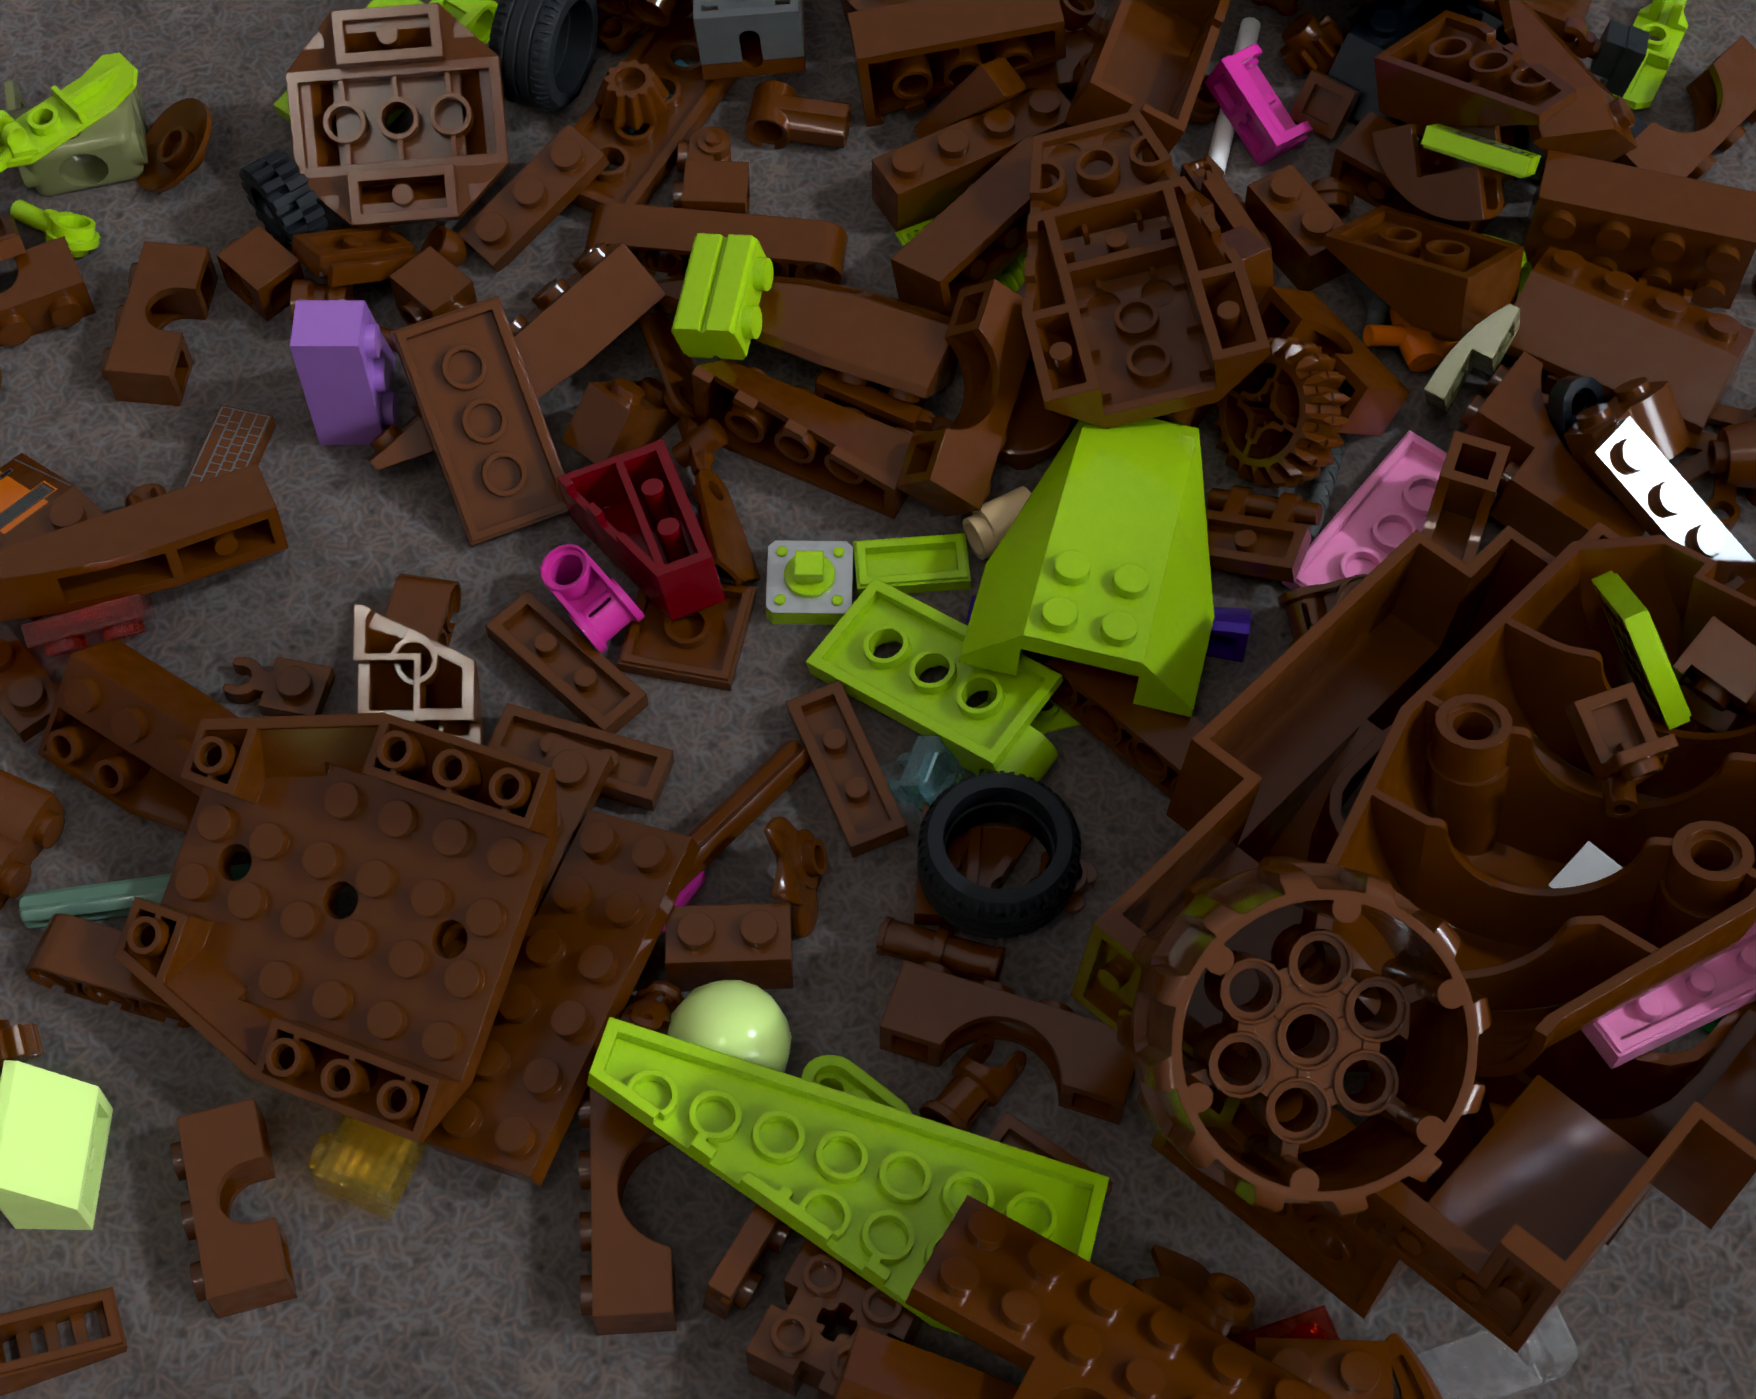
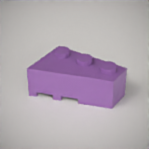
[290,300,398,445]

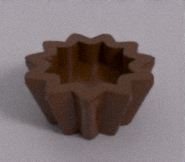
[595,59,669,131]

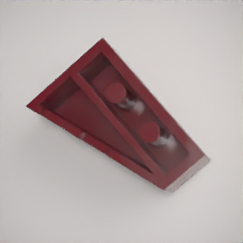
[556,439,726,620]

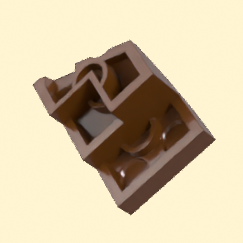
[353,605,483,745]

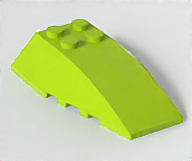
[959,418,1214,717]

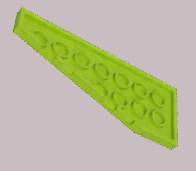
[587,1017,1109,1336]

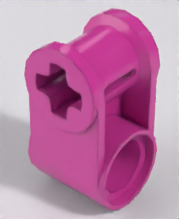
[540,544,645,654]

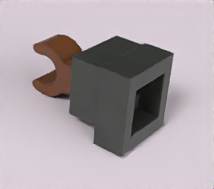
[1561,17,1649,98]

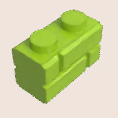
[671,233,774,360]

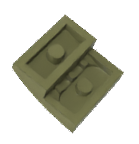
[1424,304,1520,415]

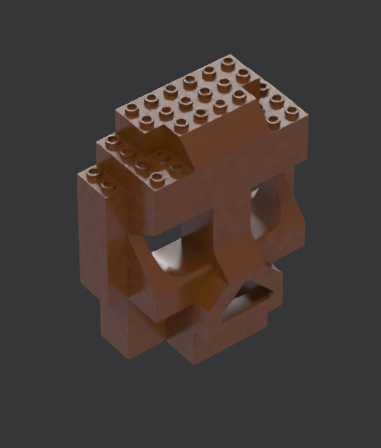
[1070,521,1756,1353]

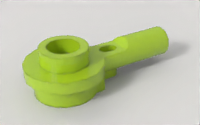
[10,200,100,257]

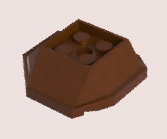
[286,3,510,228]

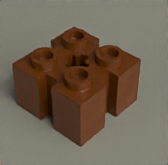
[745,1238,924,1399]

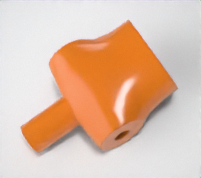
[1363,308,1459,372]

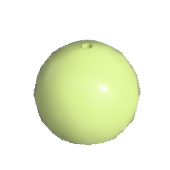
[667,980,792,1073]

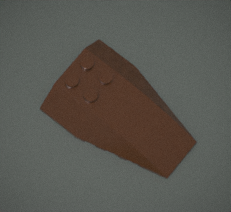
[1022,110,1271,429]

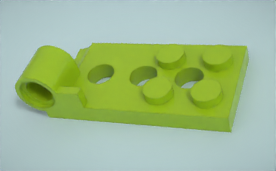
[806,577,1063,782]

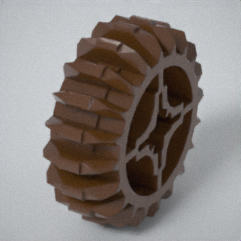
[1211,336,1351,489]

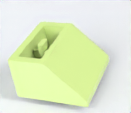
[0,1060,113,1230]

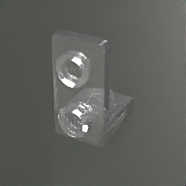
[1418,1304,1580,1399]

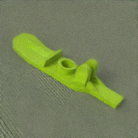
[1603,0,1688,110]
[0,52,138,173]

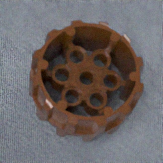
[1117,856,1492,1218]

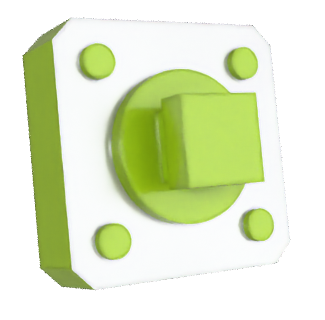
[766,540,853,625]

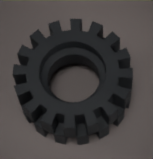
[239,148,329,252]

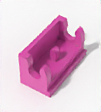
[1204,44,1313,166]

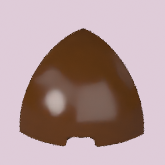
[1372,124,1517,221]

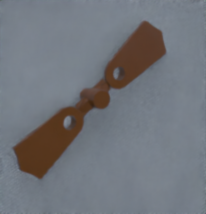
[638,312,761,585]

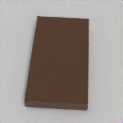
[391,295,569,546]

